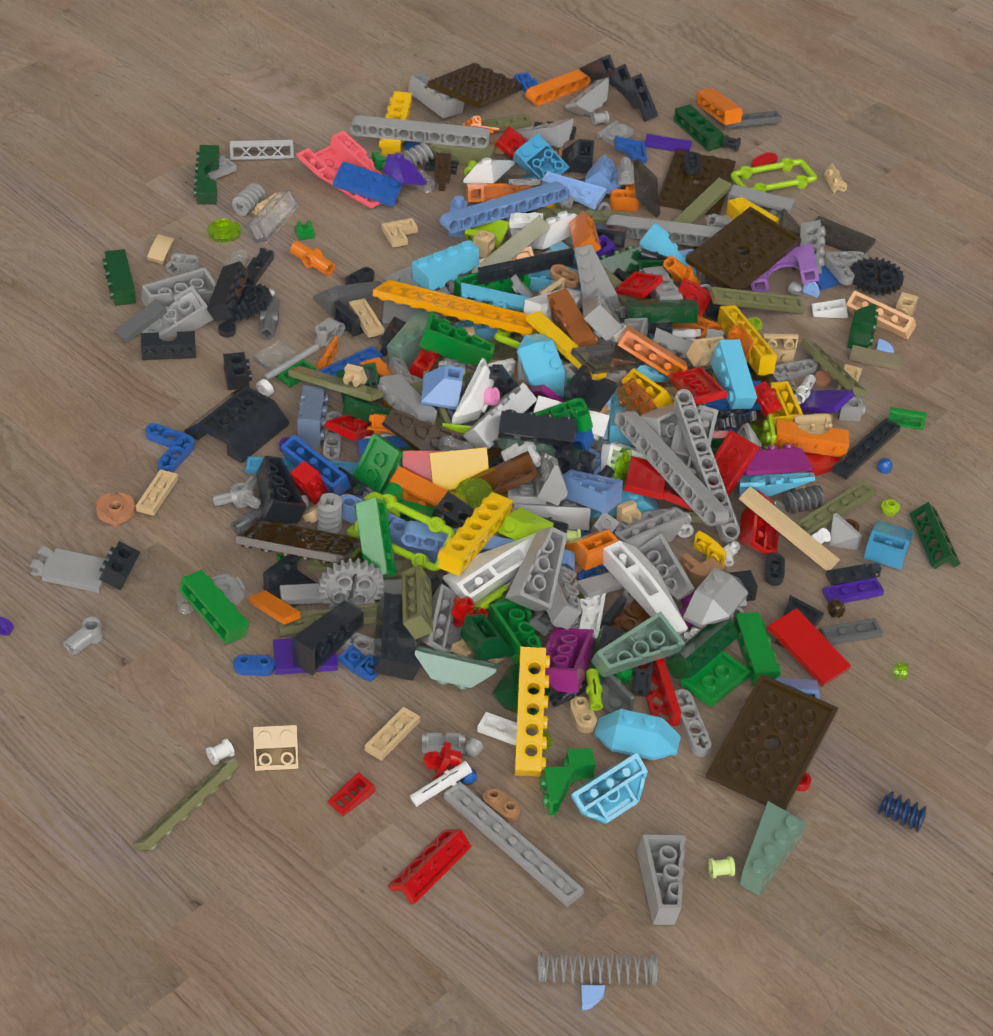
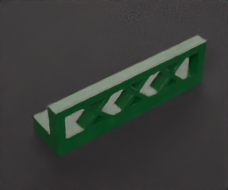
[909,502,961,569]

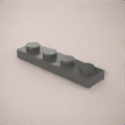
[720,111,782,129]

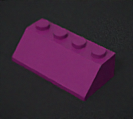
[743,444,812,475]
[536,627,595,694]

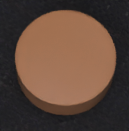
[815,371,832,387]

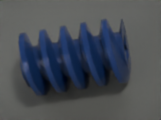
[877,791,927,833]

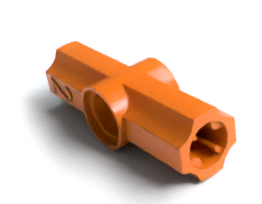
[290,240,335,276]
[663,256,701,285]

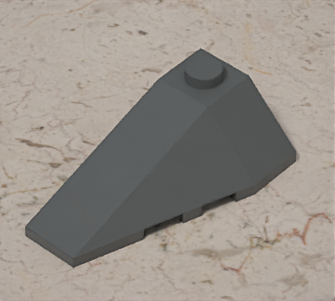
[313,281,382,317]

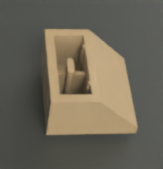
[761,334,799,363]
[253,723,298,771]

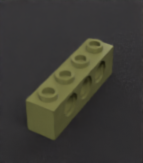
[402,564,433,640]

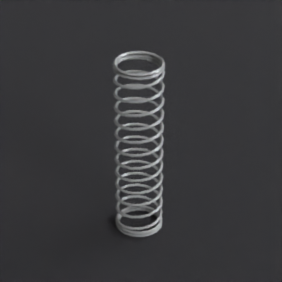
[537,952,658,986]

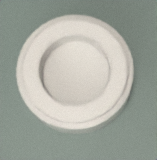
[256,379,274,397]

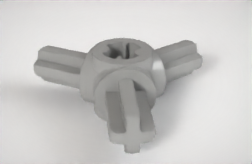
[213,476,261,509]

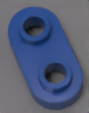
[233,654,275,676]

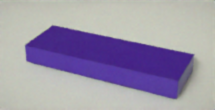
[645,134,692,152]
[822,577,884,603]

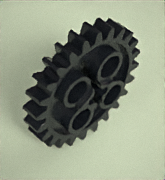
[851,257,904,296]
[225,283,272,322]
[714,409,757,430]

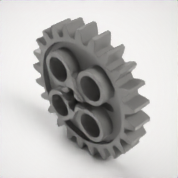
[318,558,385,608]

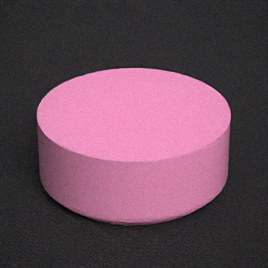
[484,387,500,406]

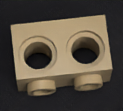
[686,336,725,367]

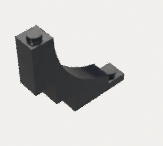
[579,54,659,122]

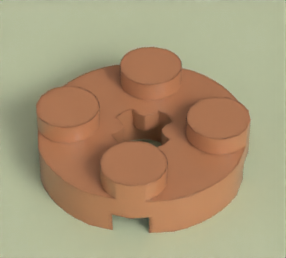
[96,492,135,527]

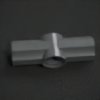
[259,296,280,340]

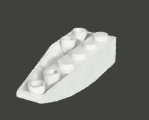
[443,533,536,604]
[603,541,687,634]

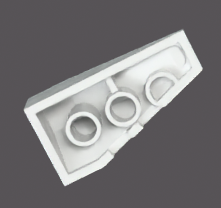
[463,158,515,184]

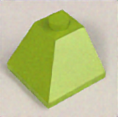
[497,507,554,540]

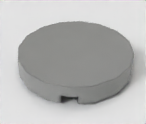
[211,574,245,605]

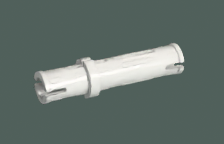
[795,374,816,404]
[409,761,472,807]

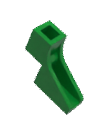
[540,748,596,815]

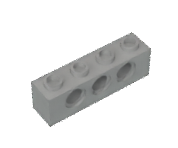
[800,220,826,274]
[643,266,683,300]

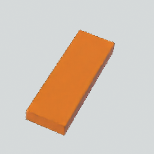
[249,590,301,625]

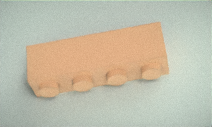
[846,290,916,340]

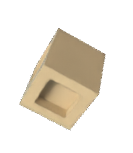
[473,230,496,258]
[895,292,919,317]

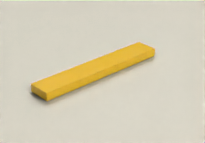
[526,311,607,380]

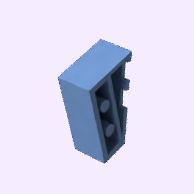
[563,469,623,514]

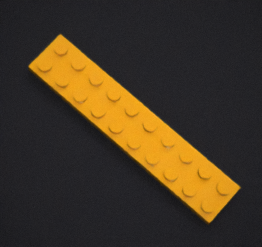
[373,279,537,336]

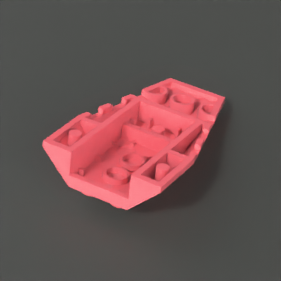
[296,131,382,209]

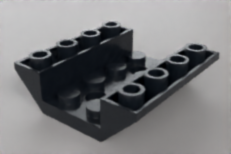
[185,386,289,463]

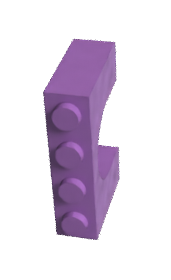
[751,244,820,293]

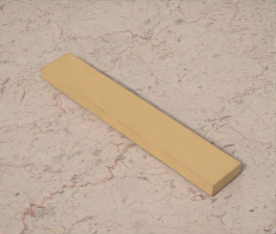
[739,486,840,571]

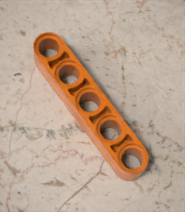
[525,69,590,106]

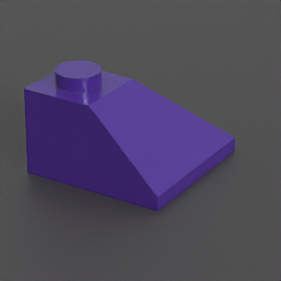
[383,152,427,185]

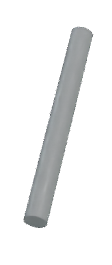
[262,343,320,381]

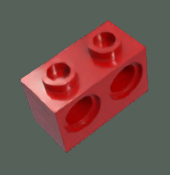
[409,348,440,379]
[290,461,328,505]

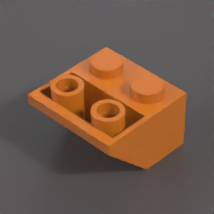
[565,529,619,571]

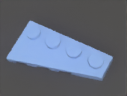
[541,171,607,210]

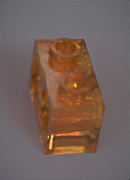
[615,378,657,416]

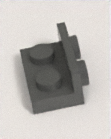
[588,675,634,715]

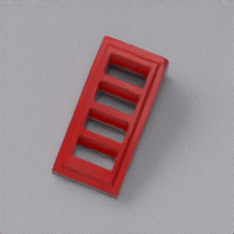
[327,772,375,816]

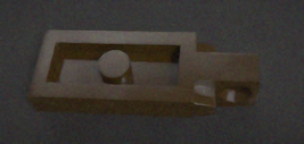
[434,153,451,191]

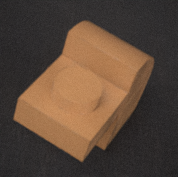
[680,553,725,589]

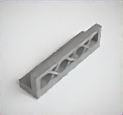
[230,140,294,161]

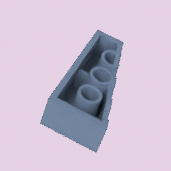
[297,385,328,448]

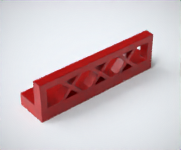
[638,658,681,726]
[388,829,471,904]

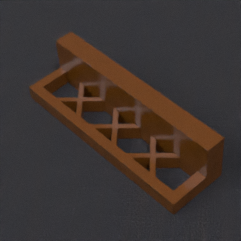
[459,451,539,507]

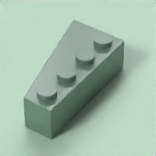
[387,308,446,365]
[591,611,686,678]
[740,801,806,896]

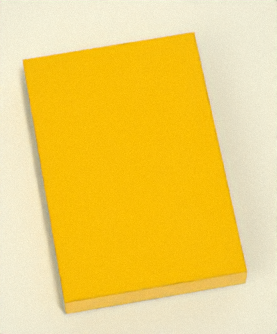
[430,447,489,490]

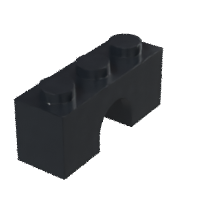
[141,331,196,360]

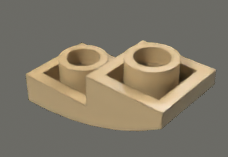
[147,234,175,265]

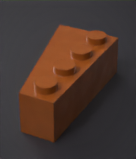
[547,288,599,355]

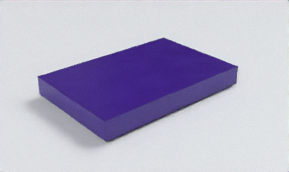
[799,390,855,413]
[273,638,338,675]

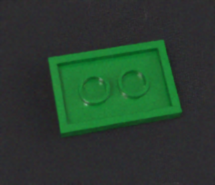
[353,433,404,494]
[680,651,752,708]

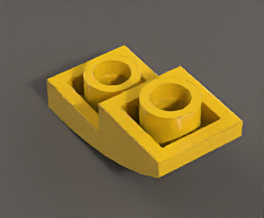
[693,530,727,566]

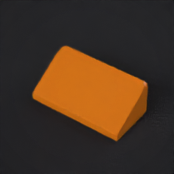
[314,336,338,370]

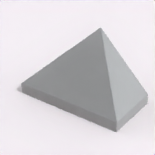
[829,513,862,550]

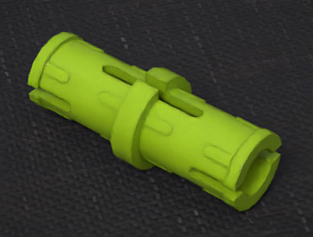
[586,668,603,711]

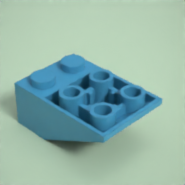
[513,133,569,183]
[864,520,915,570]

